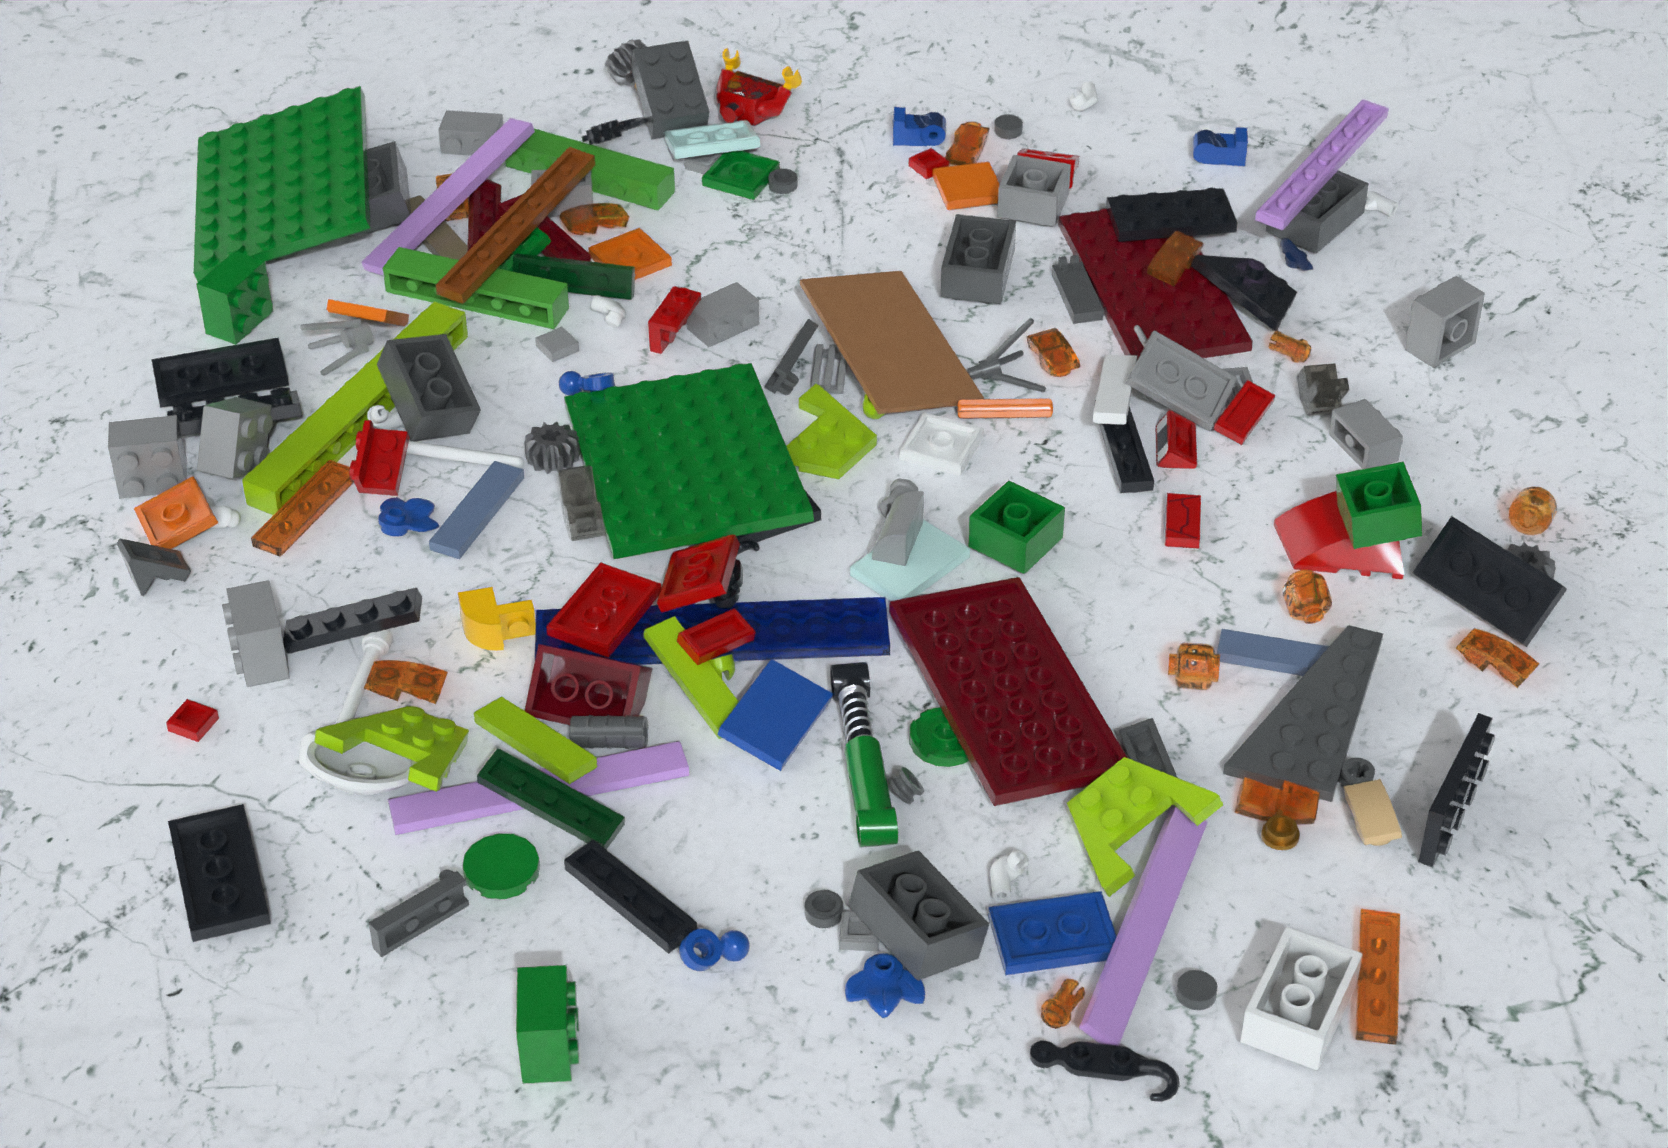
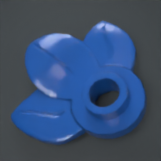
[378,497,439,536]
[845,953,925,1018]

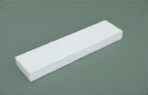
[1093,354,1137,425]

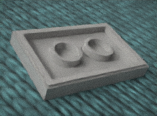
[1125,331,1237,431]

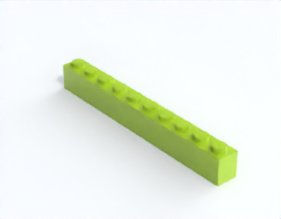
[242,301,468,517]

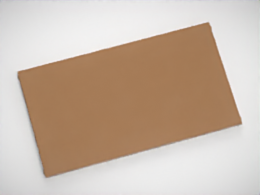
[800,271,984,414]

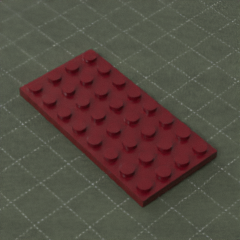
[1058,208,1253,360]
[889,577,1127,806]

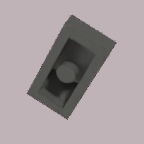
[117,538,191,596]

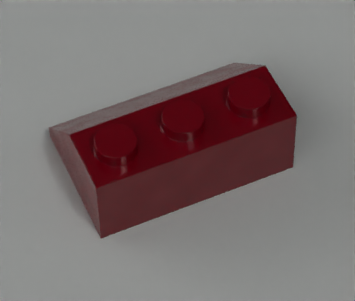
[524,644,652,725]

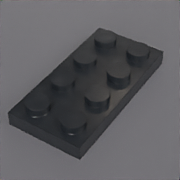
[1106,188,1238,242]
[151,338,289,408]
[167,387,302,436]
[1412,516,1567,647]
[1418,713,1495,868]
[168,804,271,942]

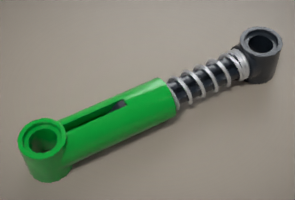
[830,662,898,848]

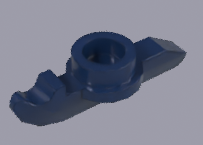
[1280,238,1313,271]

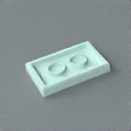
[664,120,760,159]
[850,519,970,601]

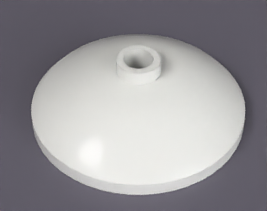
[306,740,417,795]

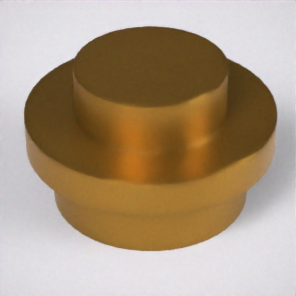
[1261,815,1300,850]

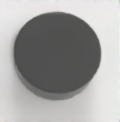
[994,114,1023,139]
[768,168,798,194]
[805,890,843,928]
[1176,970,1218,1010]

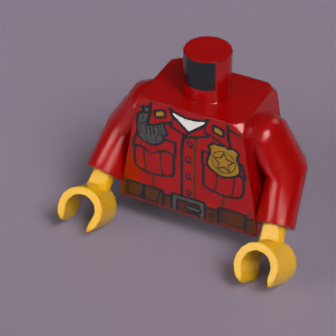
[716,48,802,125]

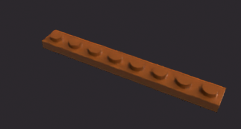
[436,147,595,304]

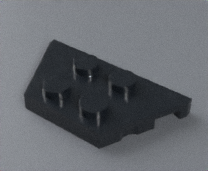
[1191,255,1297,331]

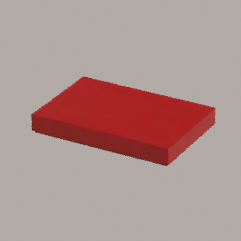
[657,534,740,613]
[547,562,661,658]

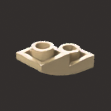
[1344,779,1402,846]

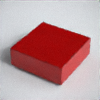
[909,148,949,179]
[166,699,219,742]

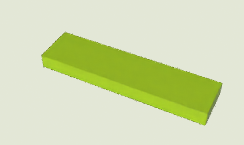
[644,616,739,739]
[473,696,598,784]

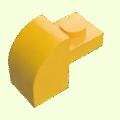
[458,587,537,651]

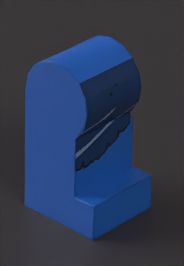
[893,107,946,146]
[1192,127,1248,166]

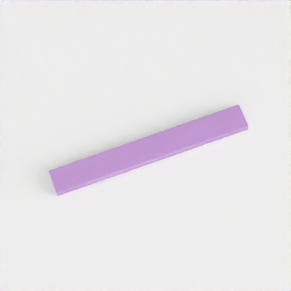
[1255,100,1389,230]
[361,118,535,276]
[388,741,689,835]
[1079,805,1208,1046]

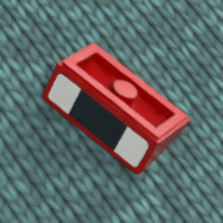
[1156,410,1197,469]

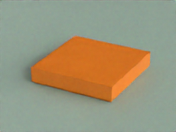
[933,161,1000,210]
[588,228,672,280]
[326,299,409,326]
[134,476,218,549]

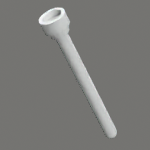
[407,441,524,468]
[336,630,393,724]

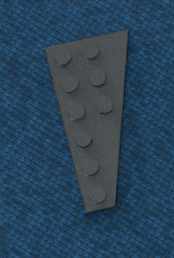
[1223,625,1383,802]

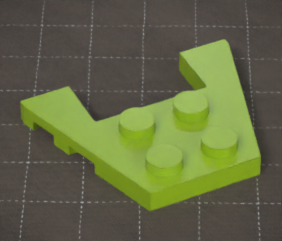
[786,384,877,479]
[314,706,469,792]
[1067,757,1223,897]

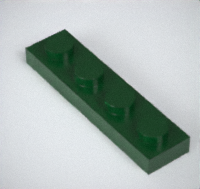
[513,253,635,300]
[477,748,625,850]

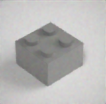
[997,155,1071,227]
[1405,276,1485,368]
[197,397,273,479]
[108,415,187,499]
[222,580,290,687]

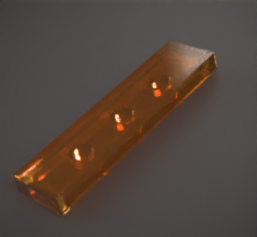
[251,460,354,557]
[1355,909,1400,1045]

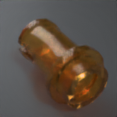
[1269,331,1311,363]
[1041,979,1085,1029]

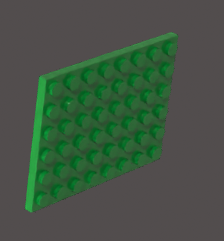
[193,86,370,282]
[564,363,814,559]

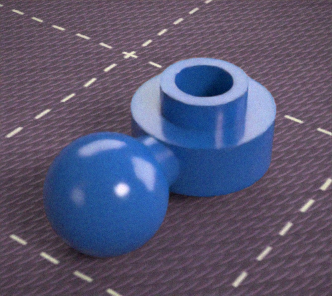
[559,371,615,396]
[679,929,750,971]

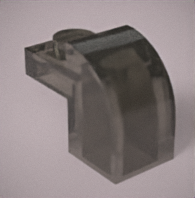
[1297,363,1349,416]
[557,465,605,541]

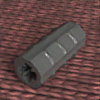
[570,715,648,749]

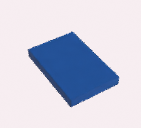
[717,658,833,771]
[988,891,1117,975]

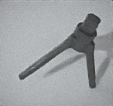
[967,318,1046,392]

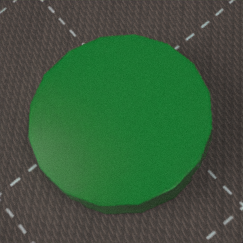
[909,707,969,767]
[462,834,540,899]

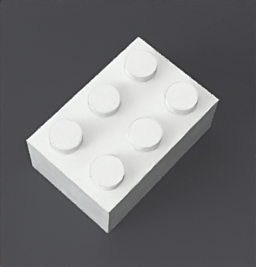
[1241,926,1363,1071]

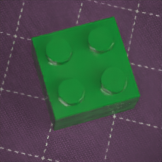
[196,251,273,345]
[1336,461,1422,549]
[968,481,1065,574]
[516,965,579,1084]

